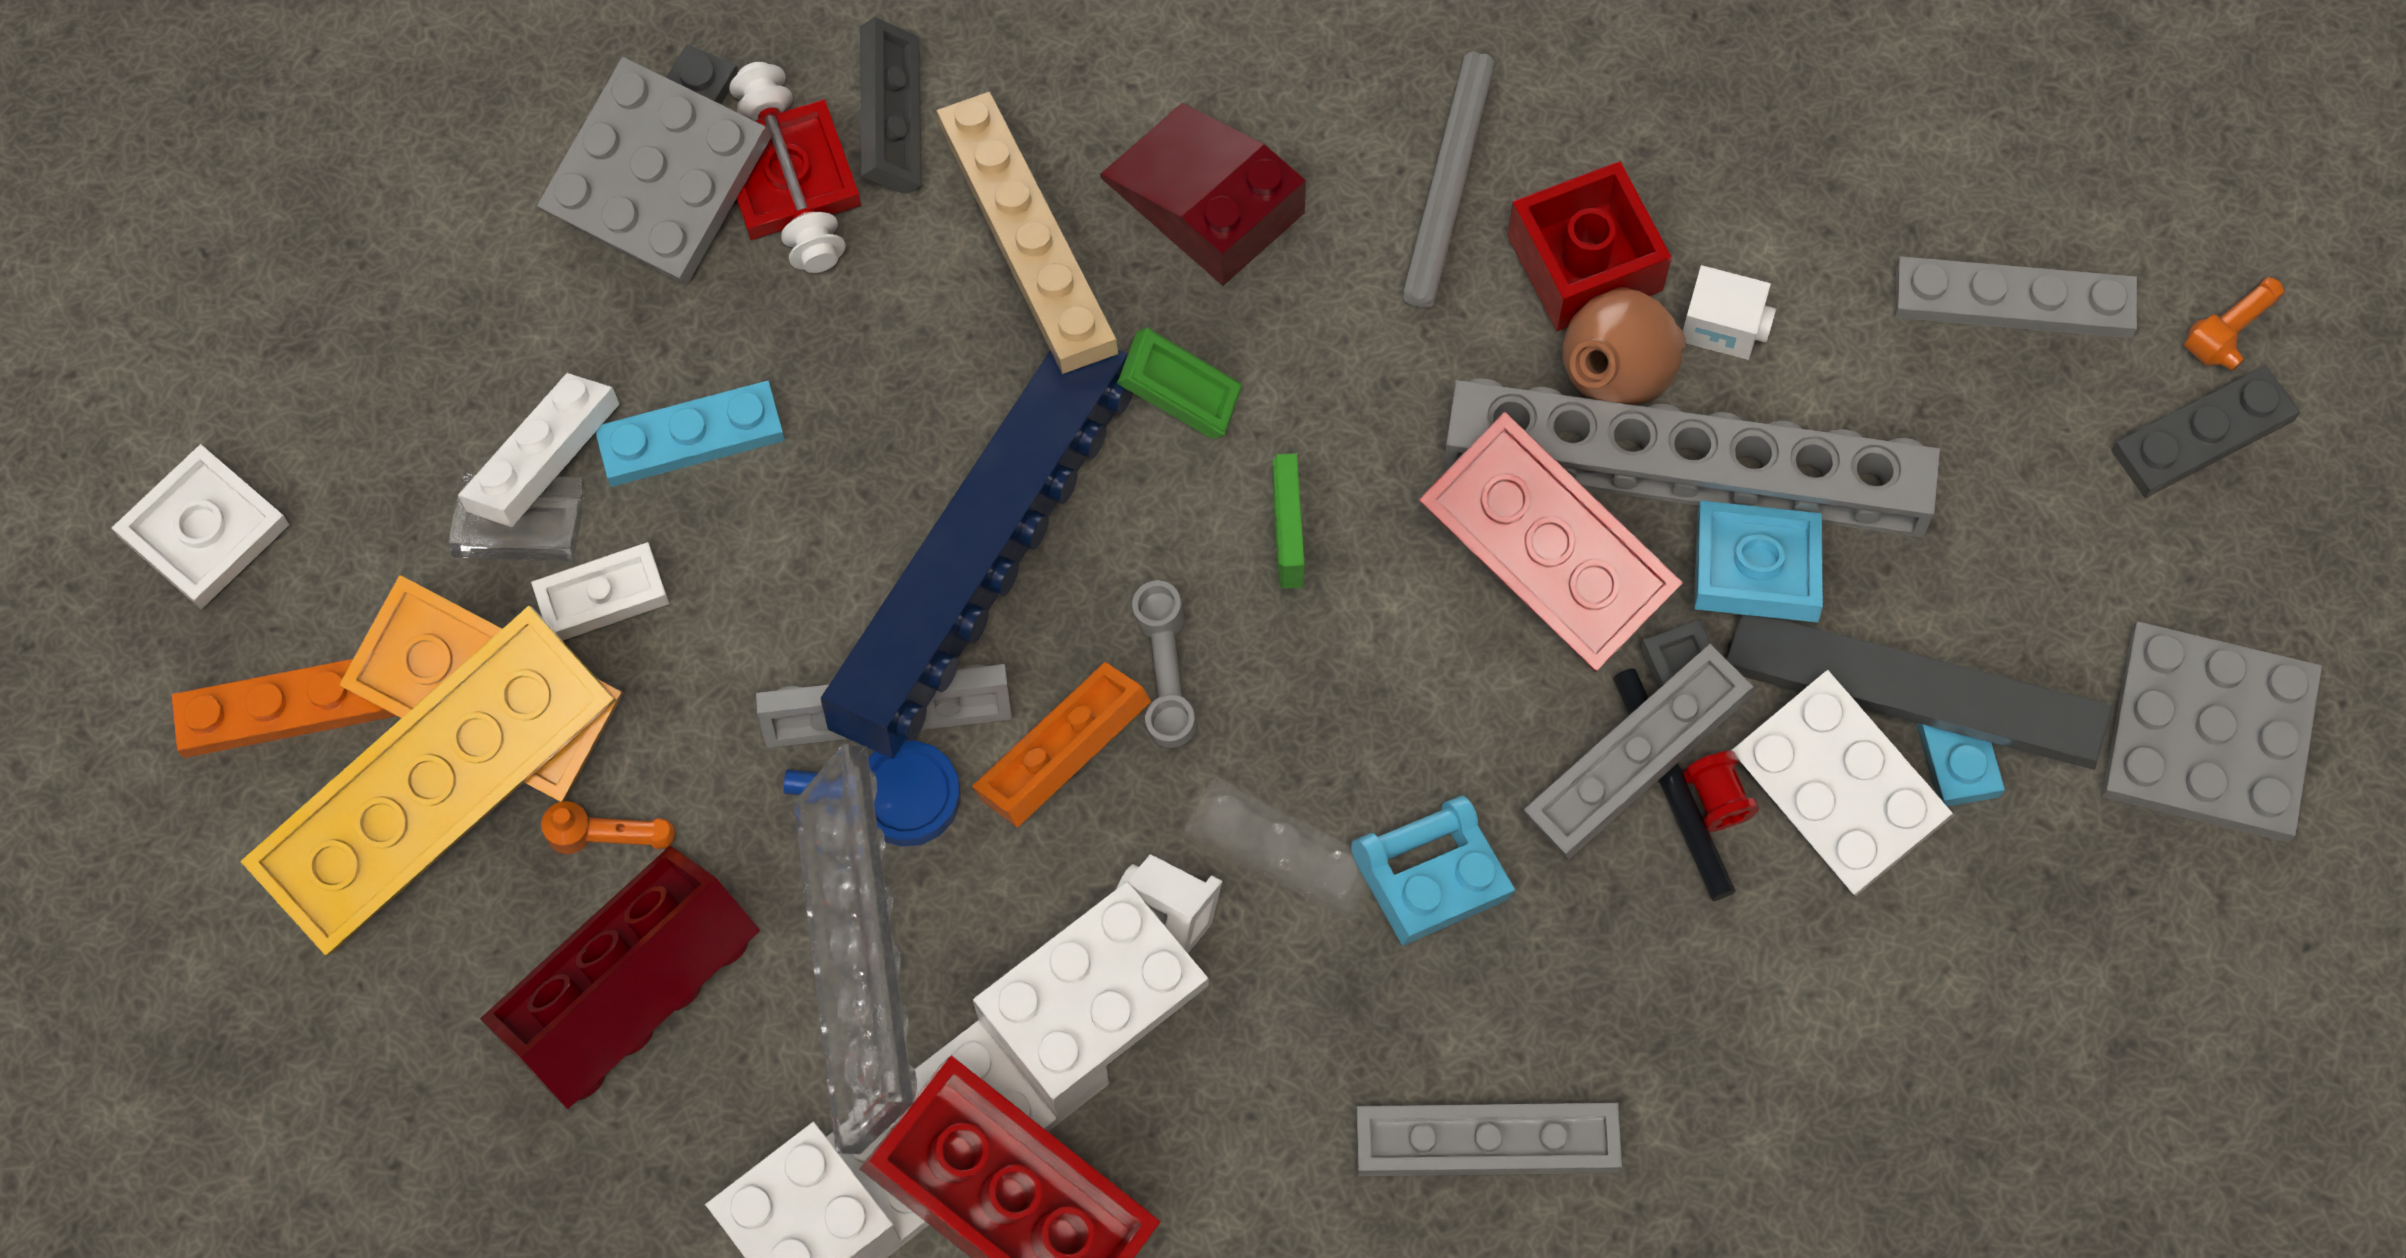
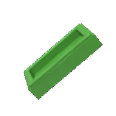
[1117,327,1243,439]
[1272,453,1304,589]

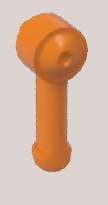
[2183,277,2285,371]
[541,801,676,854]

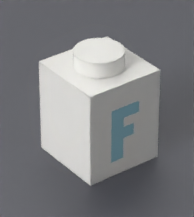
[1683,265,1776,360]

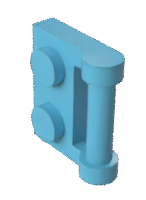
[1351,795,1515,946]

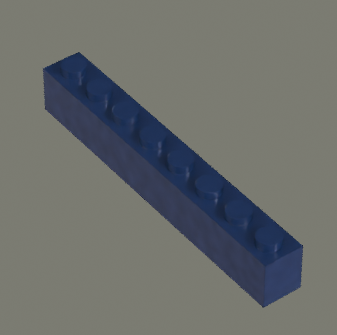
[820,350,1133,759]

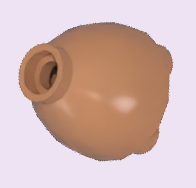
[1562,287,1686,406]

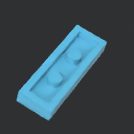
[596,380,785,487]

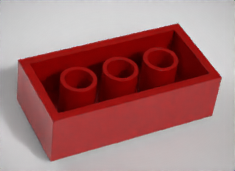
[859,1055,1161,1258]

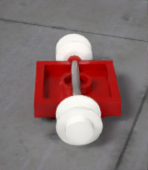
[729,62,862,273]

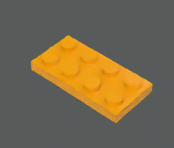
[339,575,624,802]

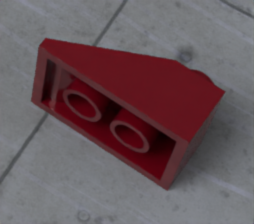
[1100,103,1306,286]

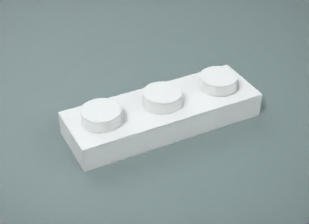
[458,373,620,527]

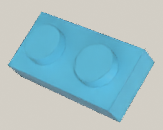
[1916,723,2005,806]

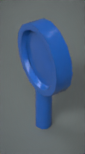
[784,740,961,847]

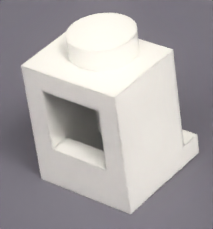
[1117,854,1222,953]

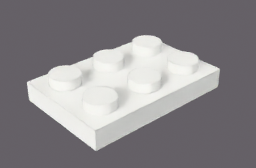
[1731,670,1954,896]

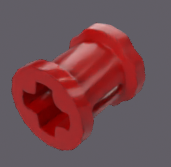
[1683,751,1759,832]

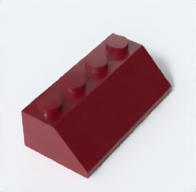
[480,846,760,1109]

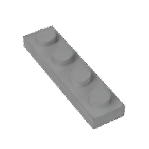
[1895,256,2137,338]
[1524,644,1755,860]
[756,664,1012,748]
[1356,1103,1622,1177]

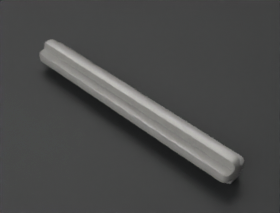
[1403,51,1495,309]

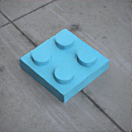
[1694,500,1823,623]

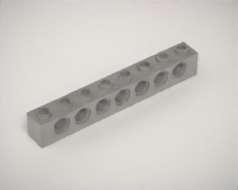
[1443,378,1940,538]

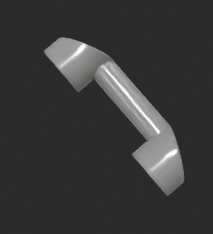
[1132,580,1198,748]

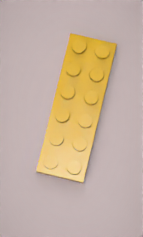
[240,606,616,956]

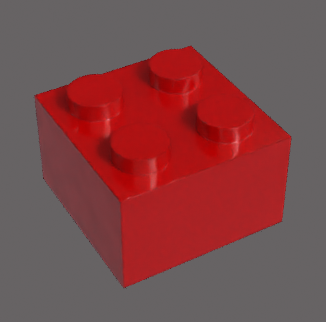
[1507,161,1672,332]

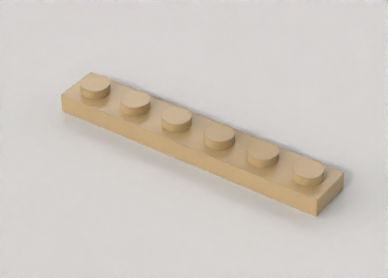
[936,92,1118,374]

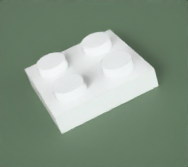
[112,444,290,610]

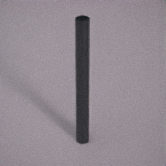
[1613,669,1736,901]

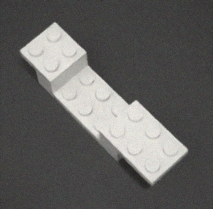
[705,881,1209,1258]

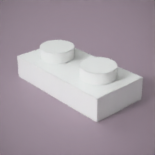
[531,542,670,640]

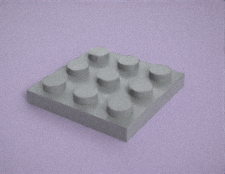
[537,57,773,285]
[2102,621,2322,843]

